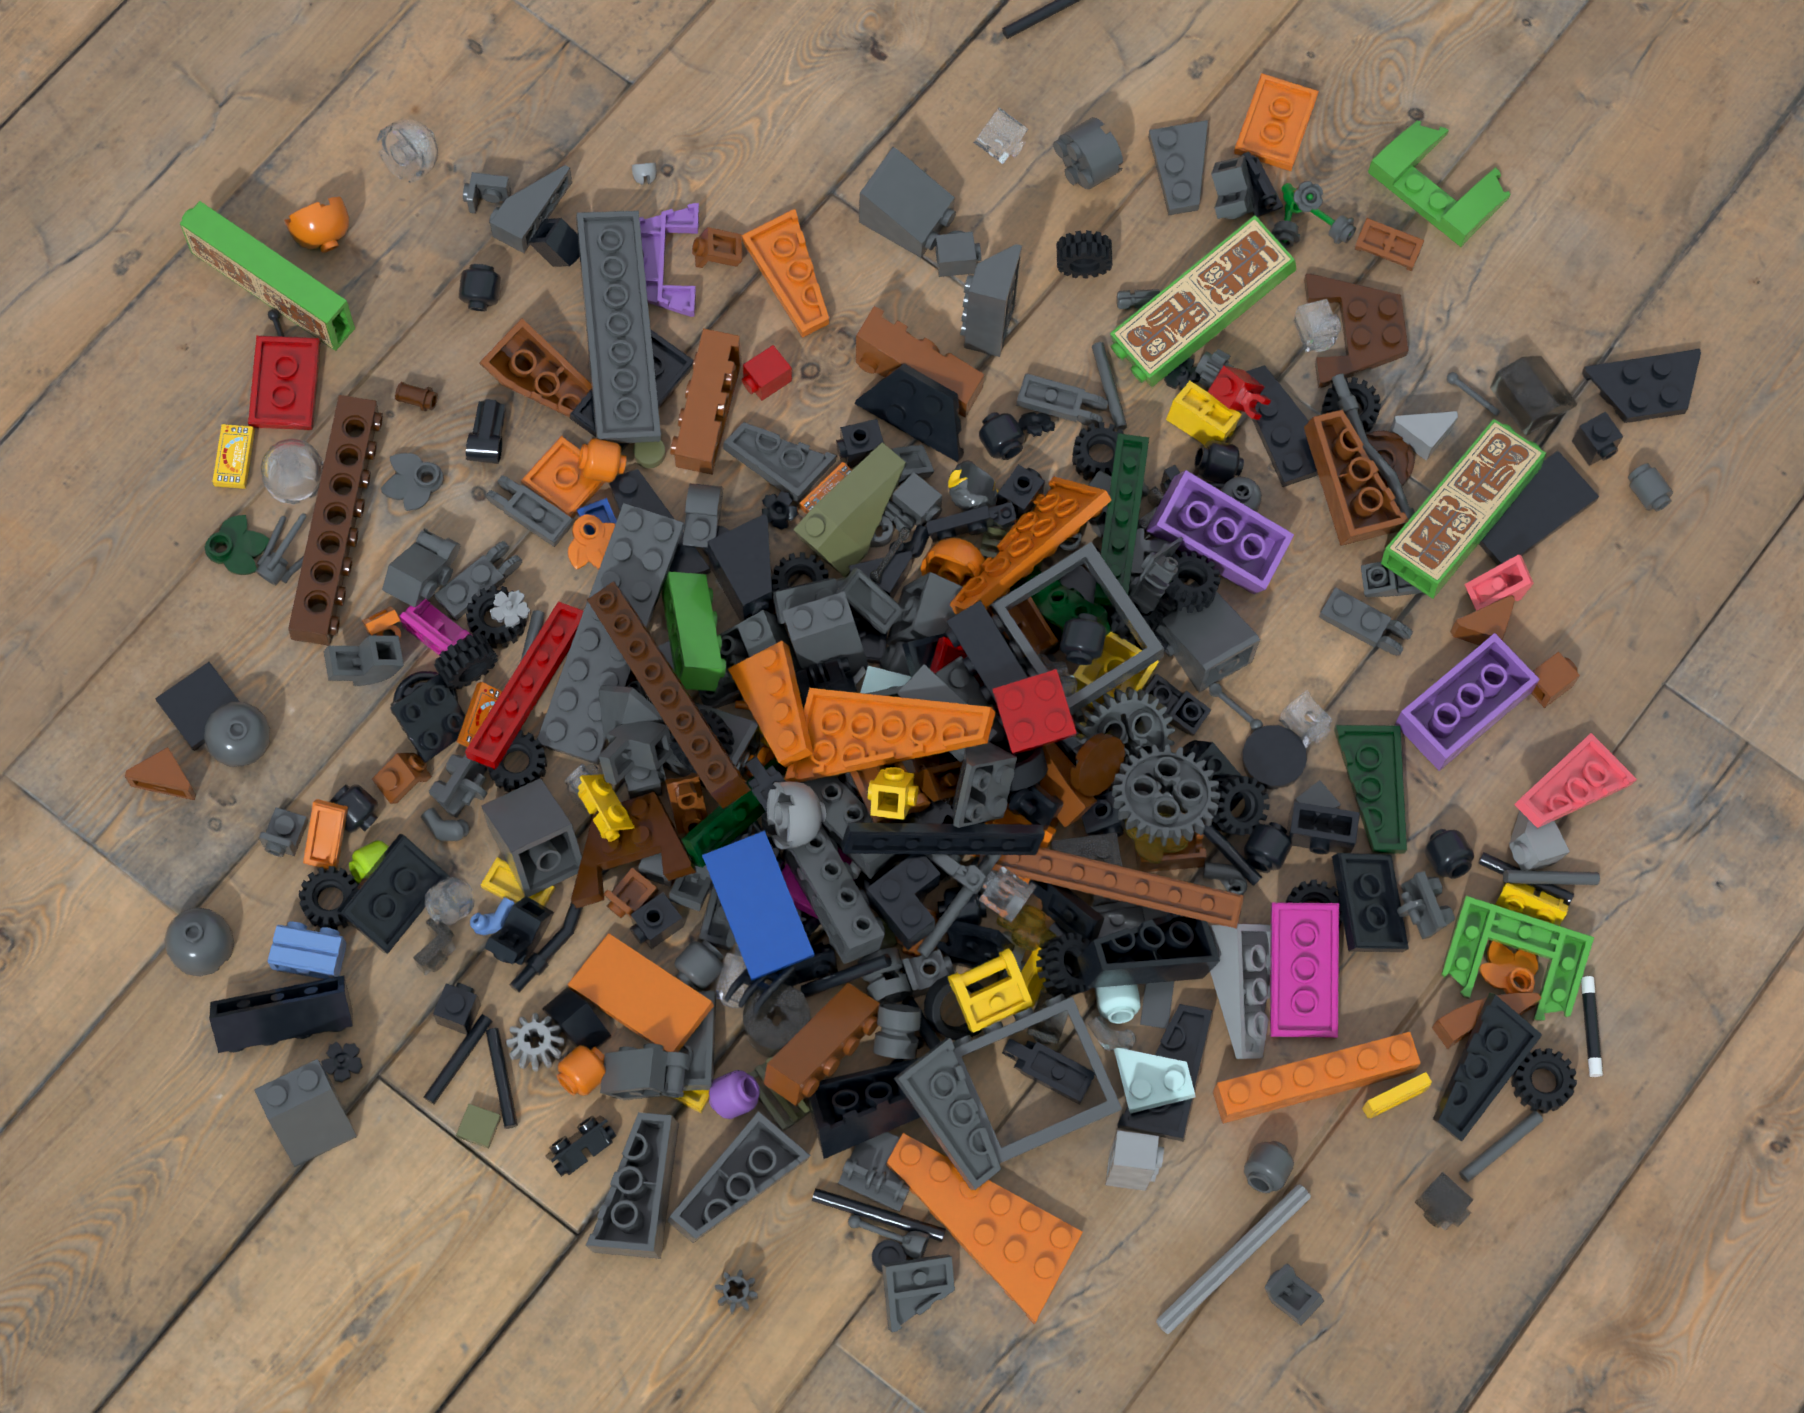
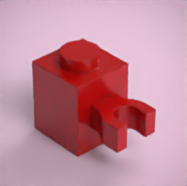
[1208,365,1271,420]

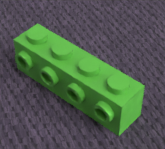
[661,572,726,691]

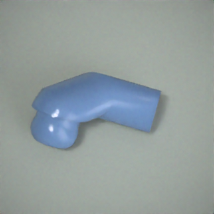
[470,897,515,935]

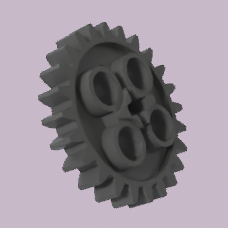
[1073,687,1175,790]
[1112,744,1220,846]

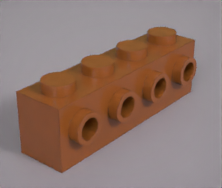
[764,983,880,1106]

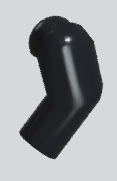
[889,525,929,559]

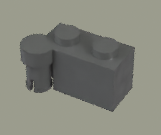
[382,528,461,607]
[600,1043,690,1100]

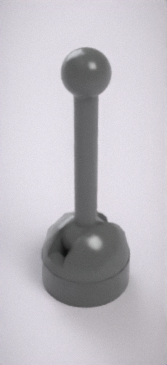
[848,1215,930,1259]

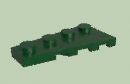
[1334,725,1407,854]

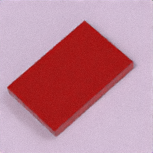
[248,335,321,430]

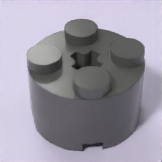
[1053,117,1123,189]

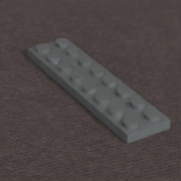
[576,211,661,443]
[538,503,685,765]

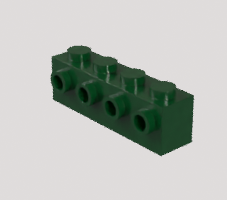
[1006,566,1111,641]

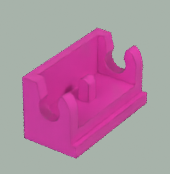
[399,599,473,657]

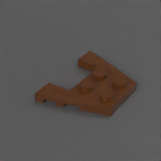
[1304,274,1409,388]
[571,792,696,908]

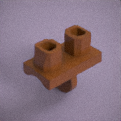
[665,773,707,835]

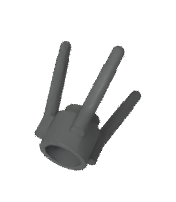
[255,513,307,586]

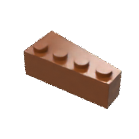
[856,306,984,418]
[670,328,742,475]
[1304,410,1409,546]

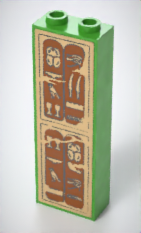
[180,201,355,351]
[1110,215,1296,387]
[1381,419,1546,599]

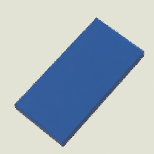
[702,831,815,981]

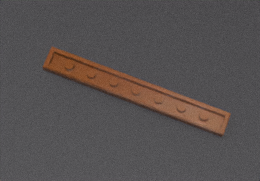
[978,847,1245,929]

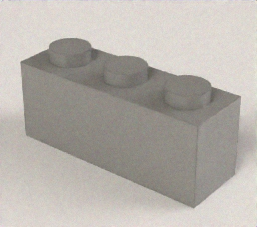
[1105,1131,1164,1191]

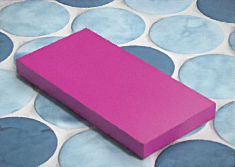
[1270,902,1339,1038]

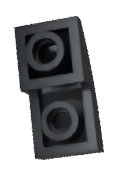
[1144,674,1211,736]

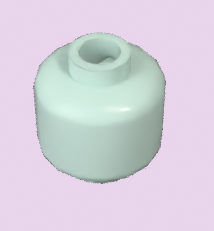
[1095,984,1141,1024]

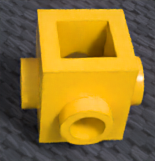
[868,767,918,820]

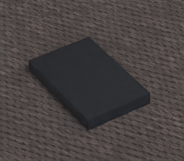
[337,834,450,954]
[1331,853,1409,952]

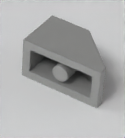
[1509,810,1570,871]

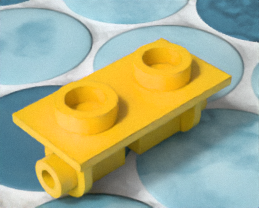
[578,774,634,842]
[1495,883,1568,926]

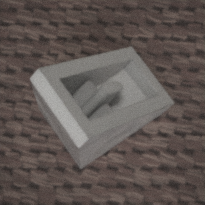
[1390,411,1458,461]

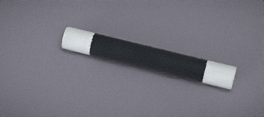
[1581,976,1603,1077]

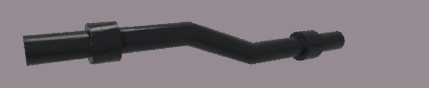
[509,867,616,993]

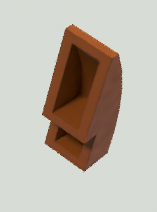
[1039,742,1097,828]
[1432,993,1542,1049]

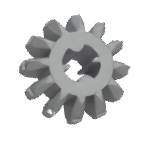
[506,1013,565,1072]

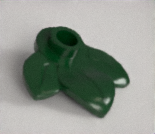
[205,515,269,575]

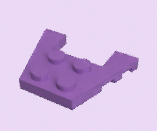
[639,203,699,317]

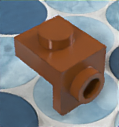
[372,753,432,804]
[603,868,659,919]

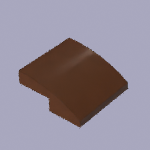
[902,751,962,802]

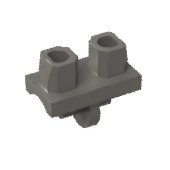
[429,754,488,818]
[1397,871,1455,939]

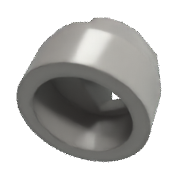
[632,163,657,185]

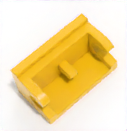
[1166,381,1242,445]

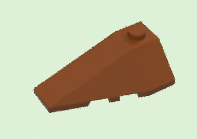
[479,318,592,418]

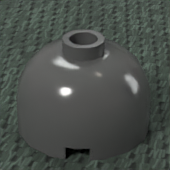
[204,702,270,767]
[164,907,234,977]

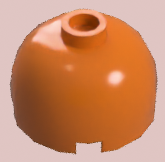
[284,196,349,253]
[920,538,985,587]

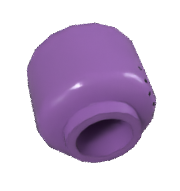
[709,1070,760,1119]

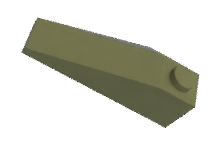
[793,442,906,577]

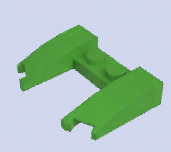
[1368,121,1511,247]
[1441,896,1594,1021]

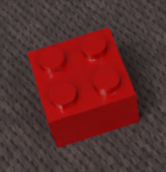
[992,669,1077,755]

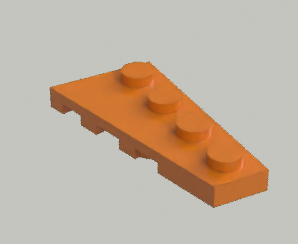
[741,209,829,338]
[728,641,813,768]

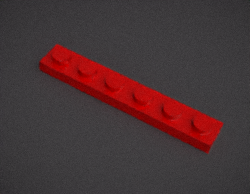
[465,601,584,769]

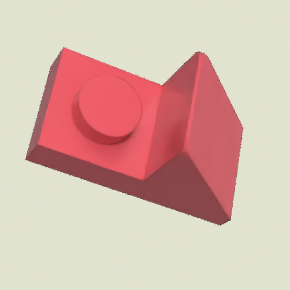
[1464,554,1534,611]

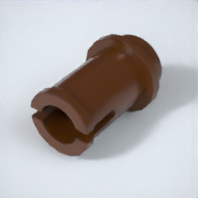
[395,382,438,412]

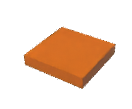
[521,436,605,519]

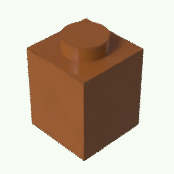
[1531,651,1580,708]

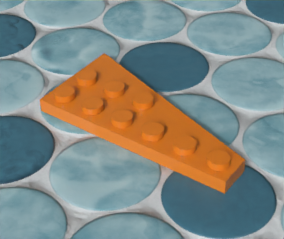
[950,476,1112,615]
[784,688,995,782]
[886,1133,1083,1324]

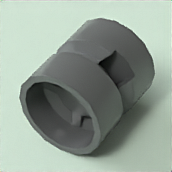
[857,948,912,1004]
[873,1003,922,1059]

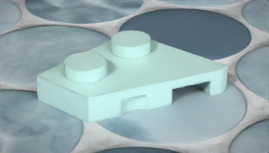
[1114,1048,1196,1114]

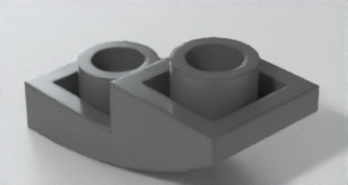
[1361,562,1423,597]

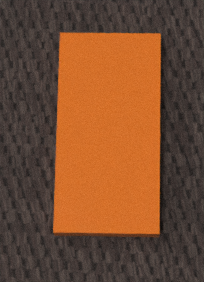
[567,933,714,1052]

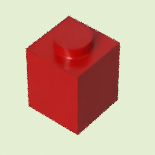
[742,345,792,401]

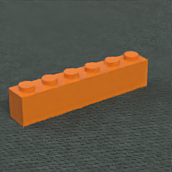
[1213,1032,1421,1124]

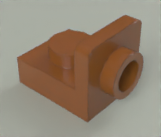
[692,227,742,268]

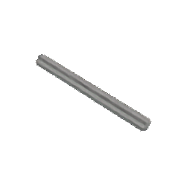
[1156,1184,1311,1334]

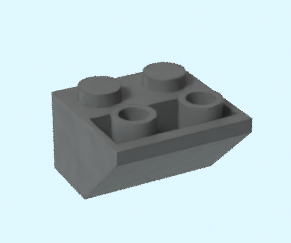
[952,741,1017,828]

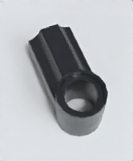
[466,399,506,464]

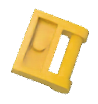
[948,948,1034,1033]

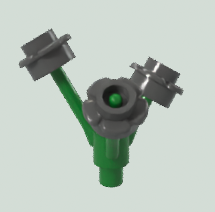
[1271,181,1356,248]

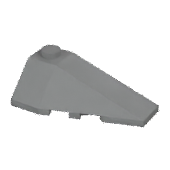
[1209,924,1271,1059]

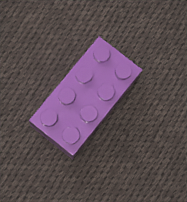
[1146,470,1294,594]
[1395,633,1540,771]

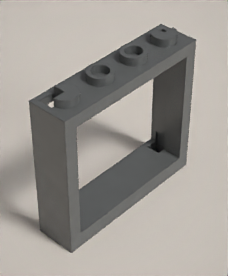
[991,542,1164,715]
[953,994,1122,1164]

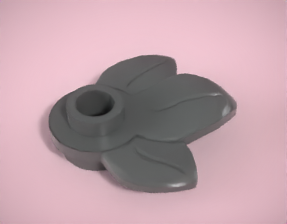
[381,453,444,511]

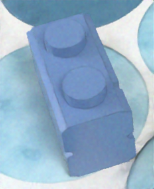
[268,921,347,979]

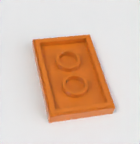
[1234,73,1319,171]

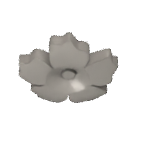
[490,590,530,628]

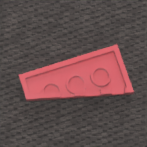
[1514,733,1637,828]

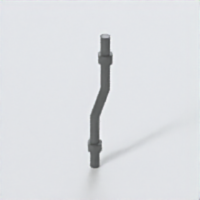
[1332,374,1415,519]

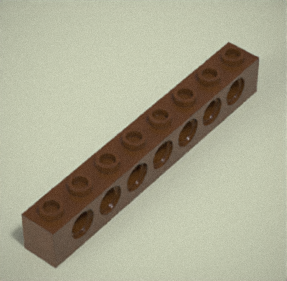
[288,395,383,646]
[587,581,751,809]

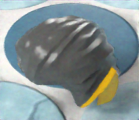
[948,460,999,511]

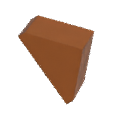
[1450,595,1515,646]
[125,747,196,800]

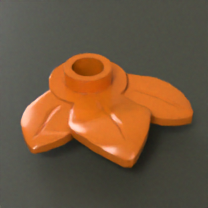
[568,514,615,570]
[1479,941,1538,994]

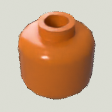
[578,438,626,483]
[556,1045,605,1096]

